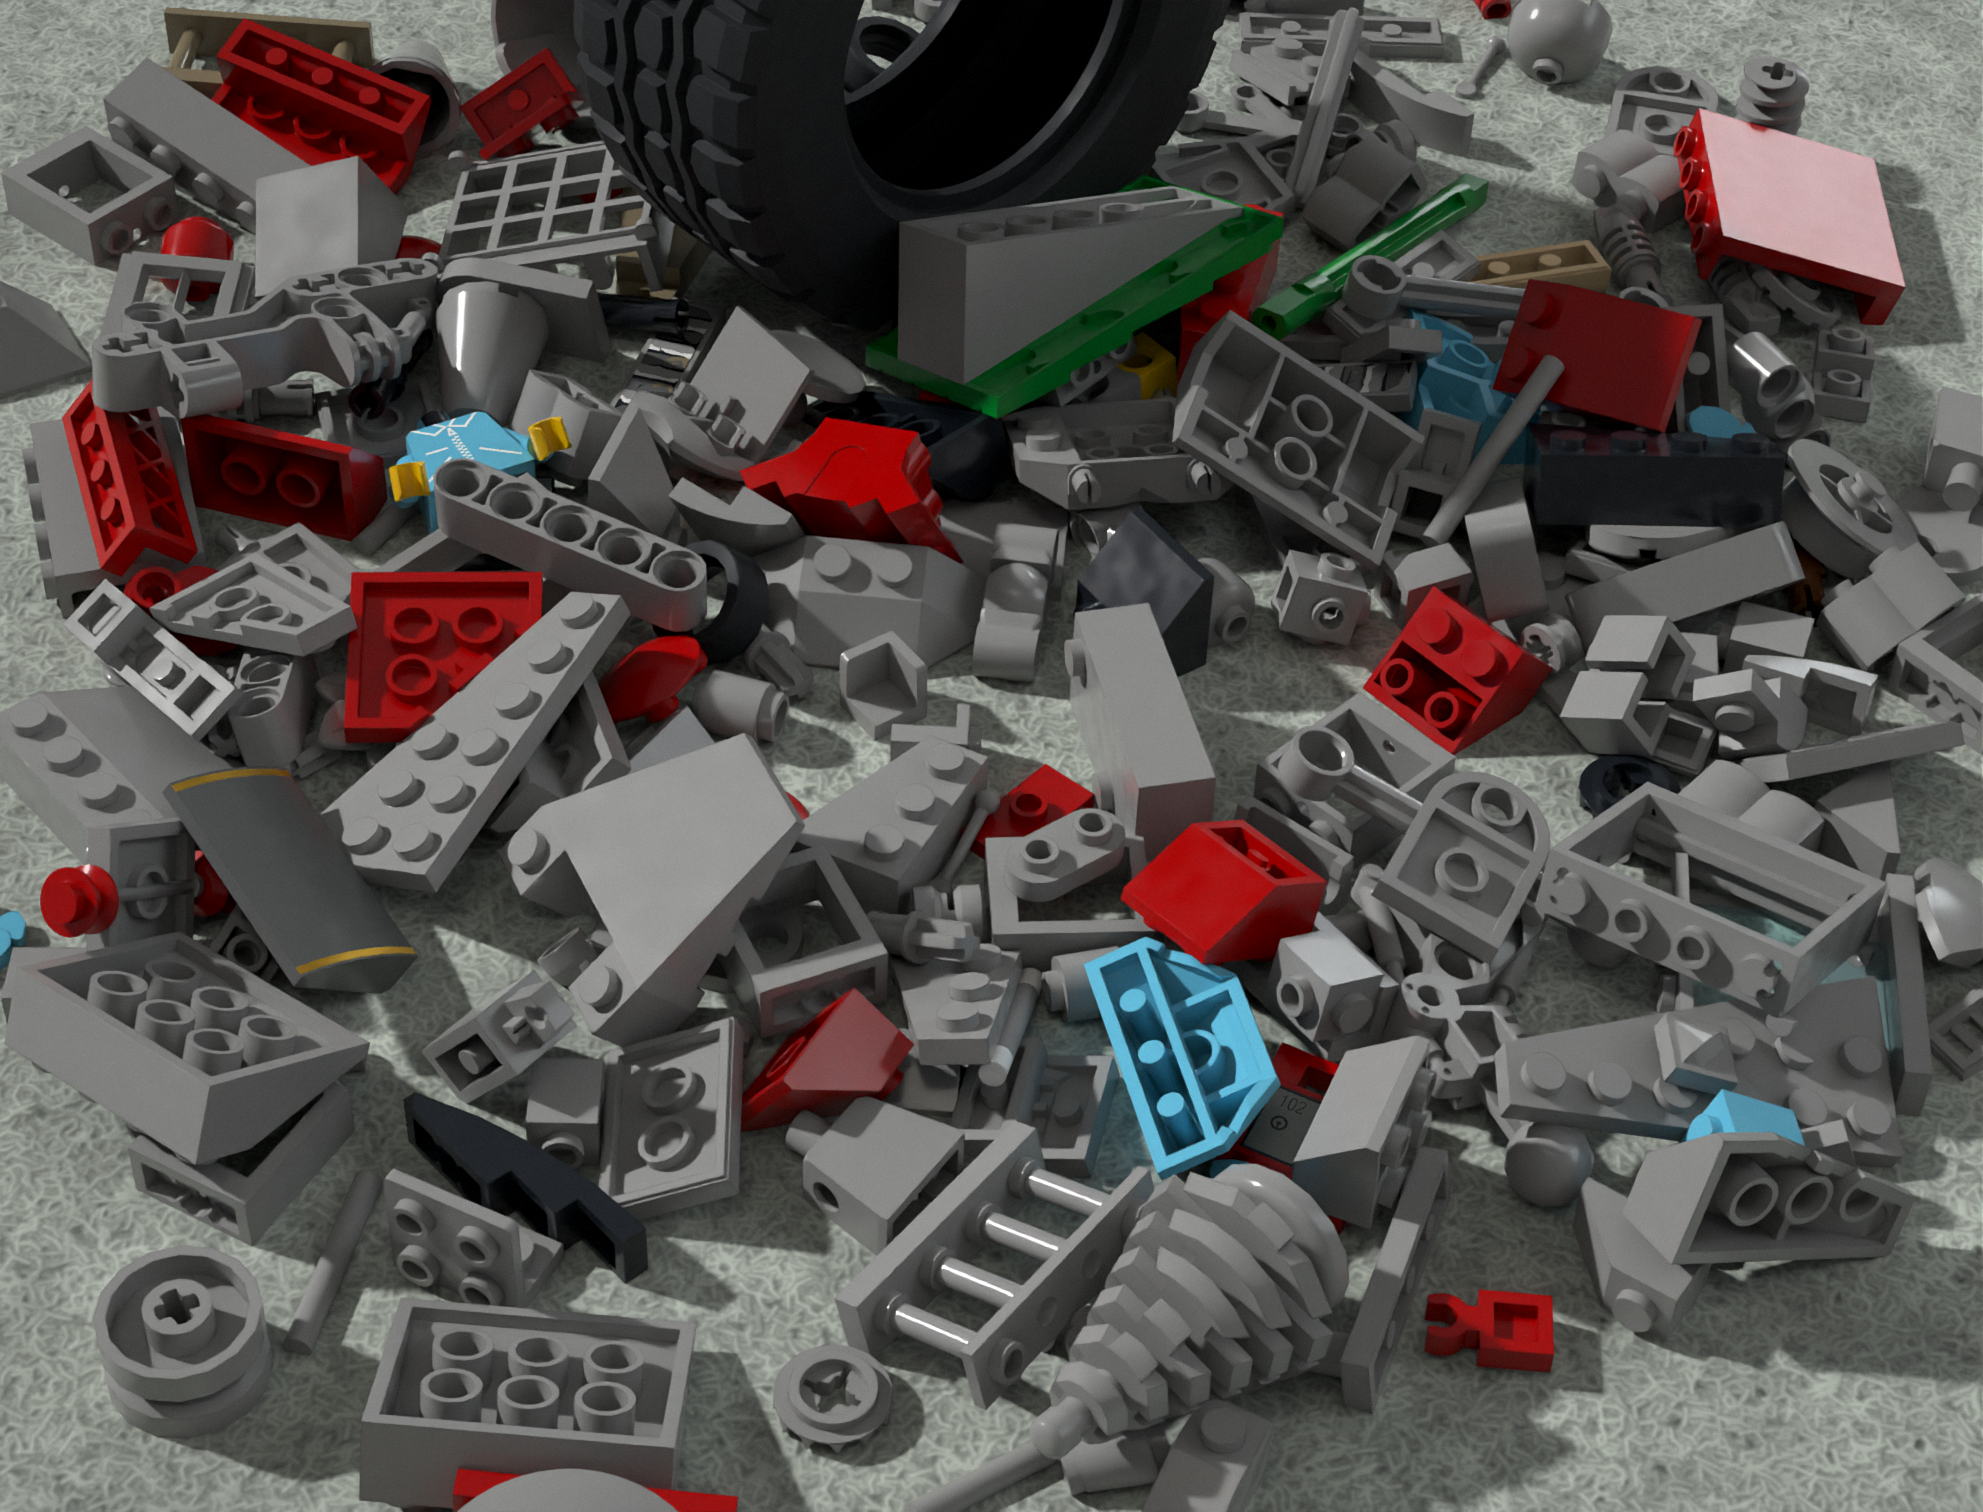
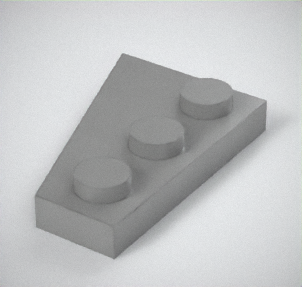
[888,944,1023,1065]

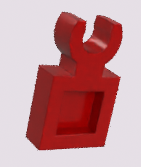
[1424,1289,1554,1373]

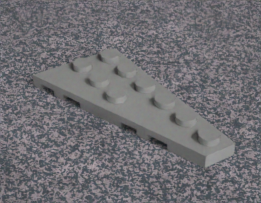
[1494,975,1902,1167]

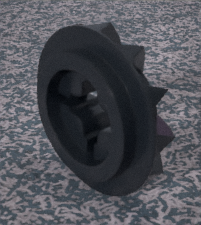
[1578,754,1681,819]

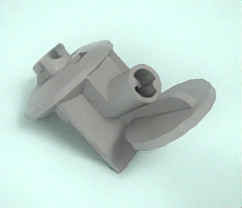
[628,306,866,484]

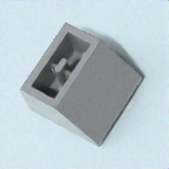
[1292,1035,1437,1230]

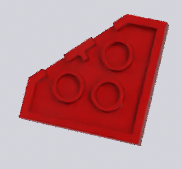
[344,572,543,743]

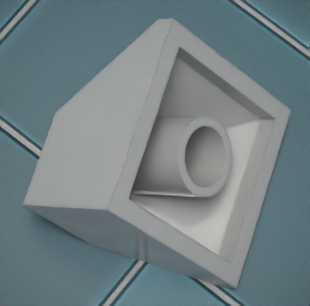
[0,281,92,400]
[588,405,688,547]

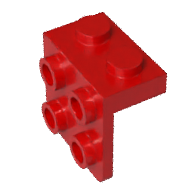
[460,47,585,160]

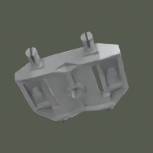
[1001,387,1235,510]

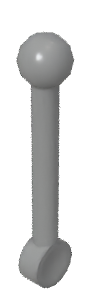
[1455,36,1506,99]
[927,789,1000,893]

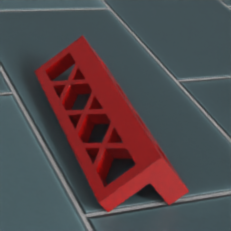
[62,380,198,577]

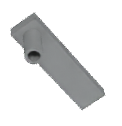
[1308,1145,1451,1414]

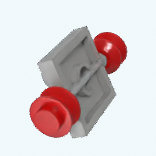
[40,817,237,952]

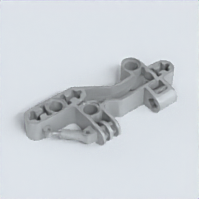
[92,258,438,419]

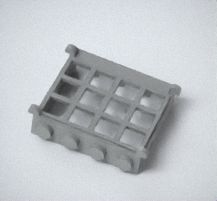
[421,141,675,292]

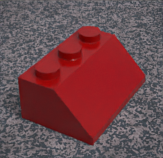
[181,414,388,542]

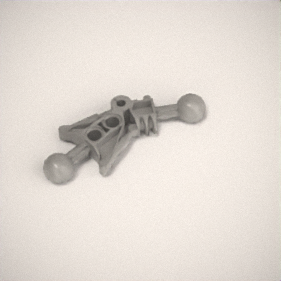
[1350,864,1595,1208]

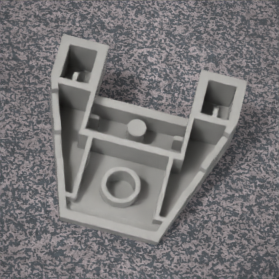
[498,733,806,1047]

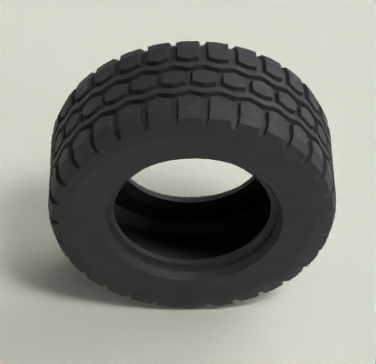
[573,0,1230,333]

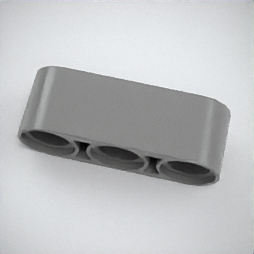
[227,646,320,768]

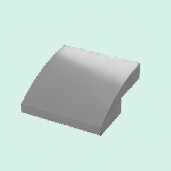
[668,477,806,558]
[949,1037,1120,1178]

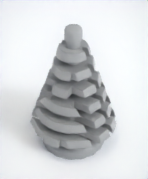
[1029,1164,1350,1460]

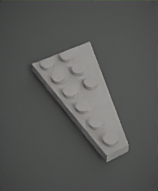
[319,592,631,893]

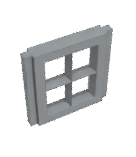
[91,251,255,367]

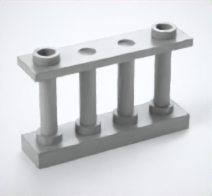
[834,1120,1154,1410]

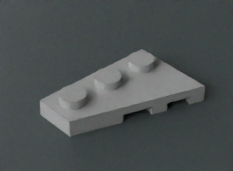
[150,552,358,657]

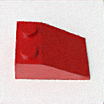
[1492,279,1702,433]

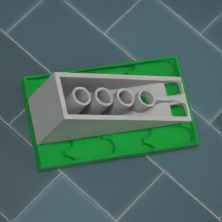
[866,175,1283,419]

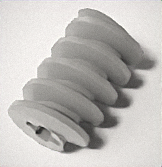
[1734,56,1809,136]

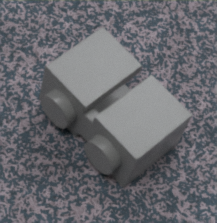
[1559,615,1696,756]

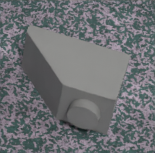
[1572,1177,1712,1342]

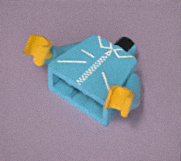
[389,410,572,534]

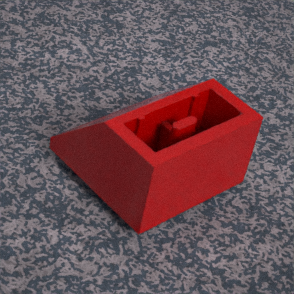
[1363,586,1553,755]
[1120,819,1327,967]

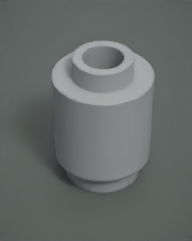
[691,670,789,745]
[1041,946,1119,1023]

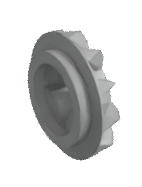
[773,1345,893,1454]

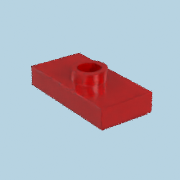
[961,764,1094,860]

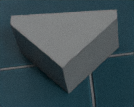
[1815,762,1901,882]

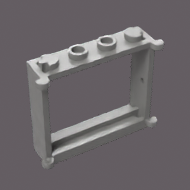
[1519,782,1888,1037]

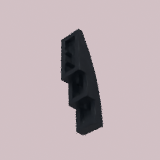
[403,1093,648,1284]

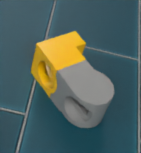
[1067,332,1177,404]

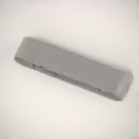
[433,458,707,632]

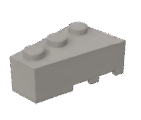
[789,735,988,915]

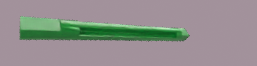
[1252,173,1489,341]

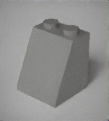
[255,156,407,301]

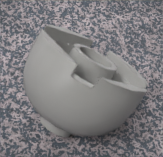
[1507,0,1613,85]

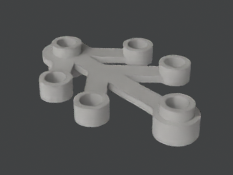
[1176,83,1364,178]

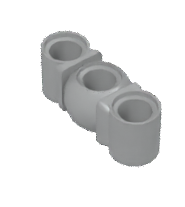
[1726,332,1831,468]
[972,522,1059,683]

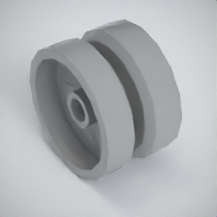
[93,1245,273,1439]

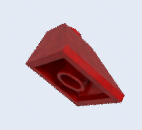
[741,987,914,1132]

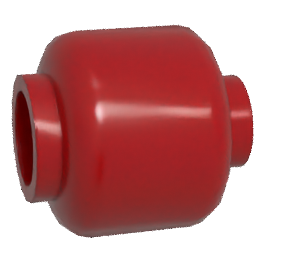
[160,216,235,301]

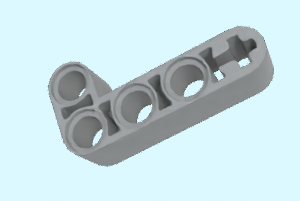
[1464,476,1550,623]
[1564,521,1806,654]

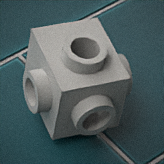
[1270,550,1371,646]

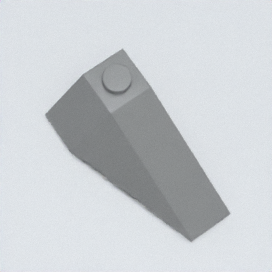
[1622,1132,1916,1265]

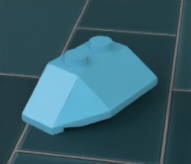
[1083,937,1281,1180]

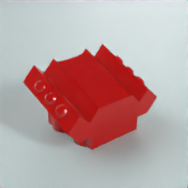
[739,417,964,564]

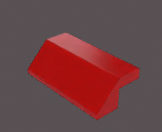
[211,18,431,195]

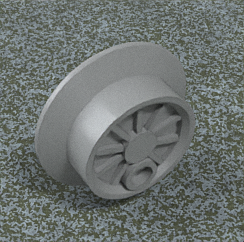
[1780,439,1919,579]

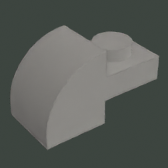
[1692,668,1808,761]

